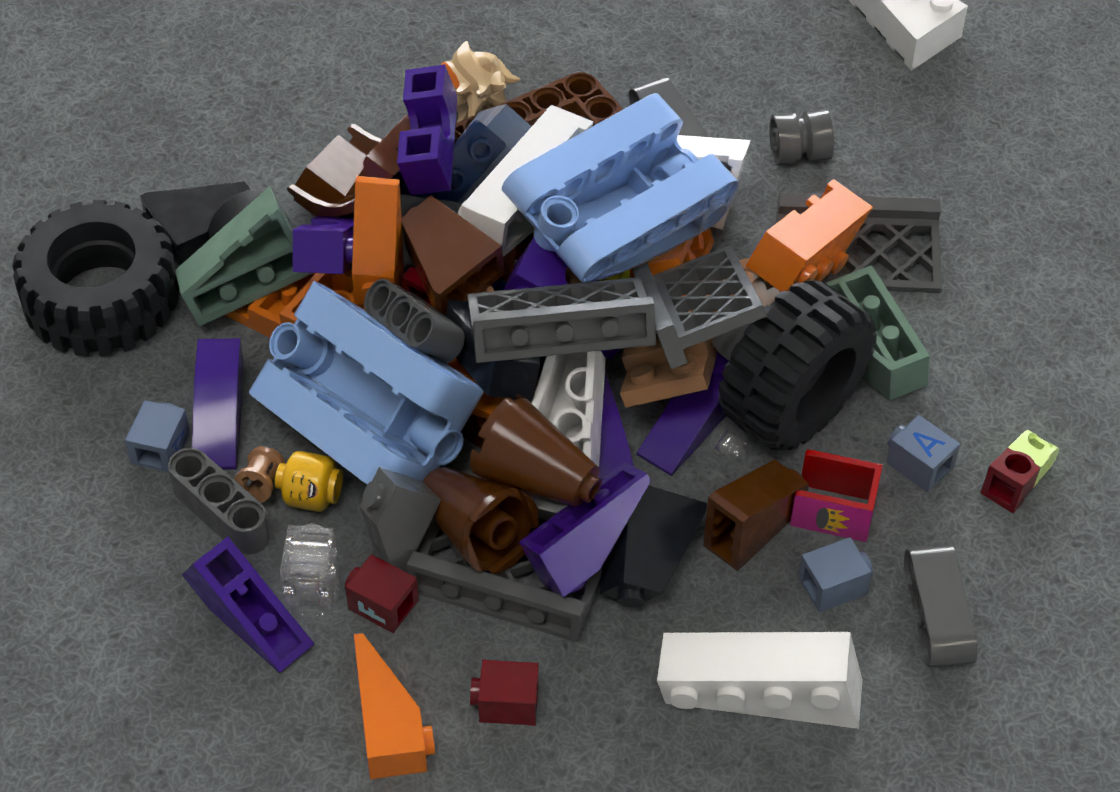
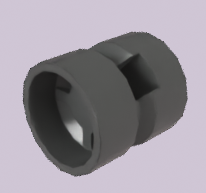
[769,109,834,165]

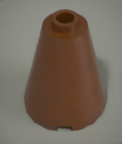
[470,394,602,507]
[423,467,539,574]

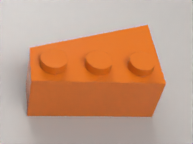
[745,179,873,292]

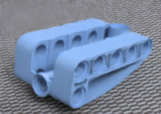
[502,93,739,283]
[249,281,484,484]

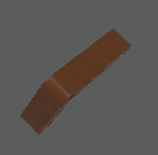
[454,72,623,144]

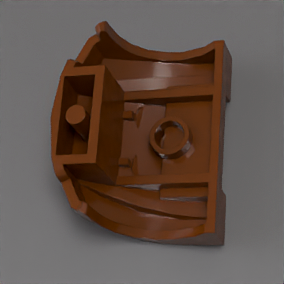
[287,113,410,217]

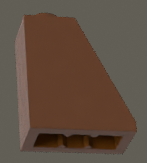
[402,195,505,315]
[703,459,809,571]

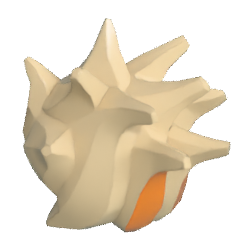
[441,41,520,122]

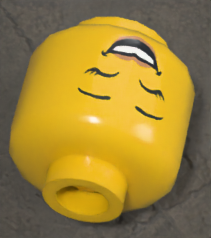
[275,451,343,512]

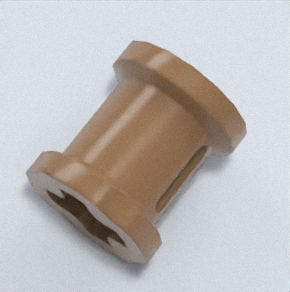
[234,446,285,503]

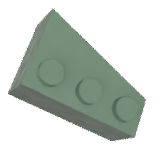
[175,186,313,327]
[826,265,930,400]

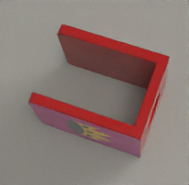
[790,449,883,542]

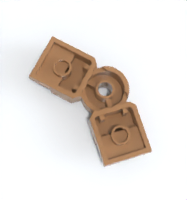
[620,258,781,408]

